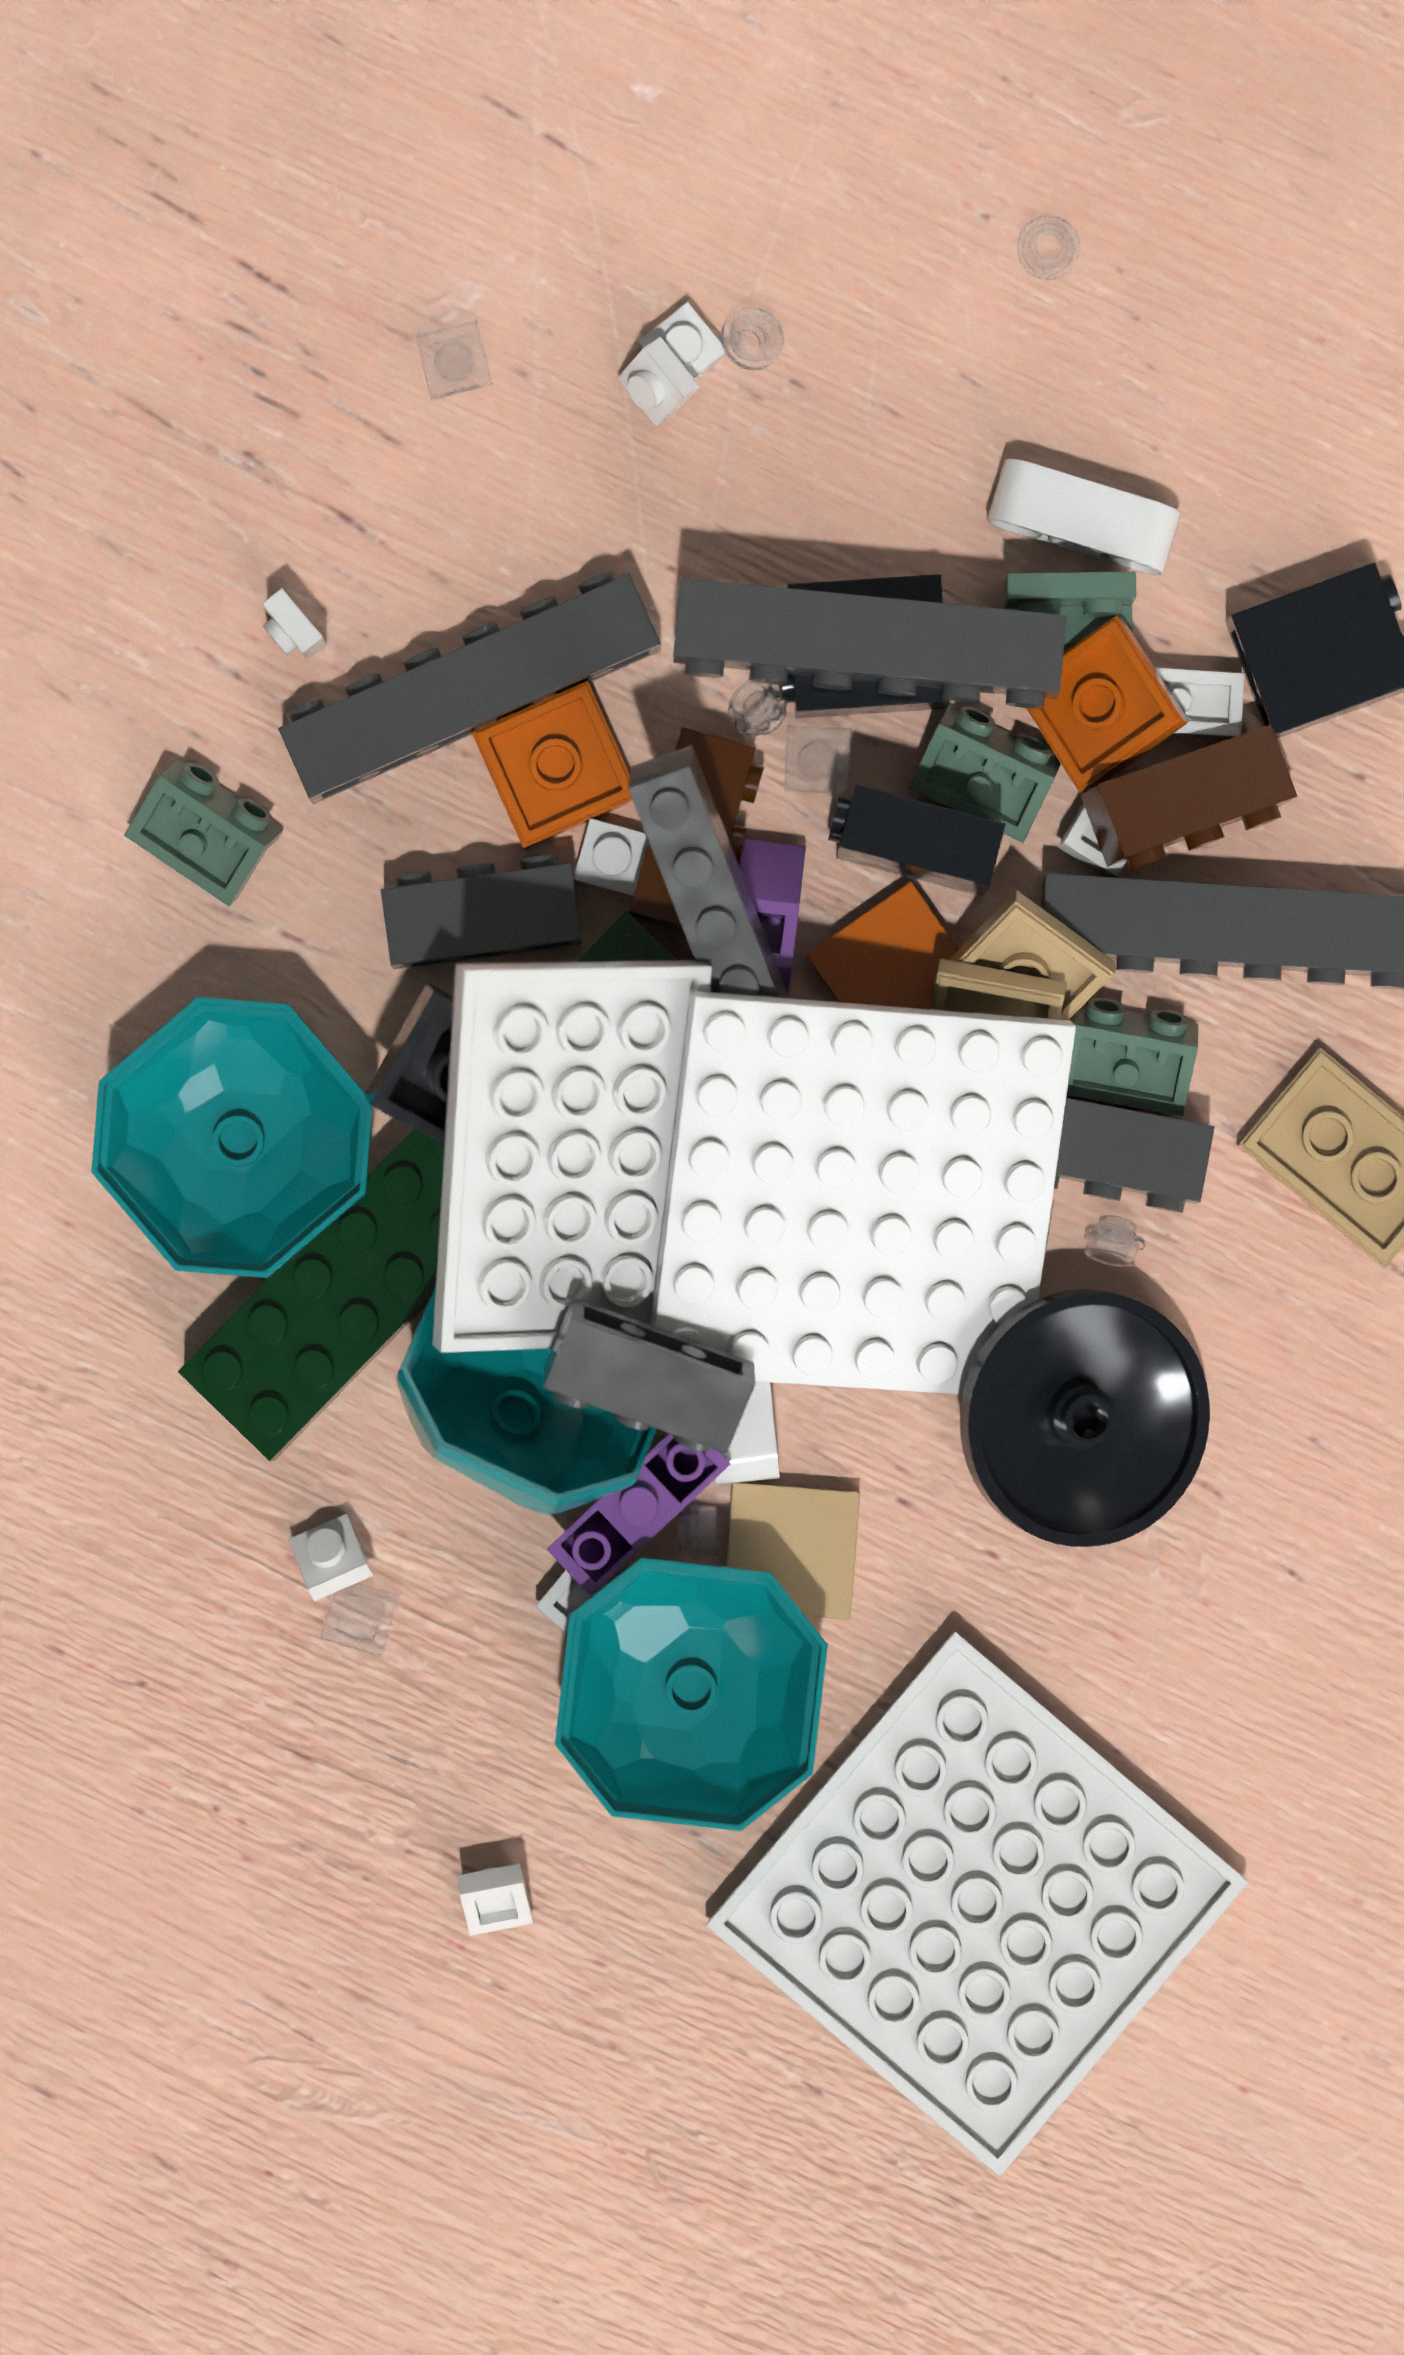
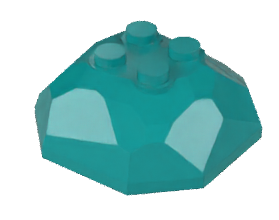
[91,997,373,1278]
[396,1284,656,1515]
[555,1557,828,1831]

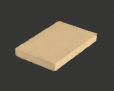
[1237,1048,1404,1268]

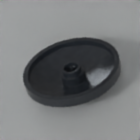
[960,1289,1210,1547]

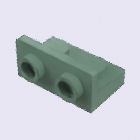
[1004,571,1137,646]
[908,705,1061,843]
[124,759,283,906]
[1067,998,1198,1116]

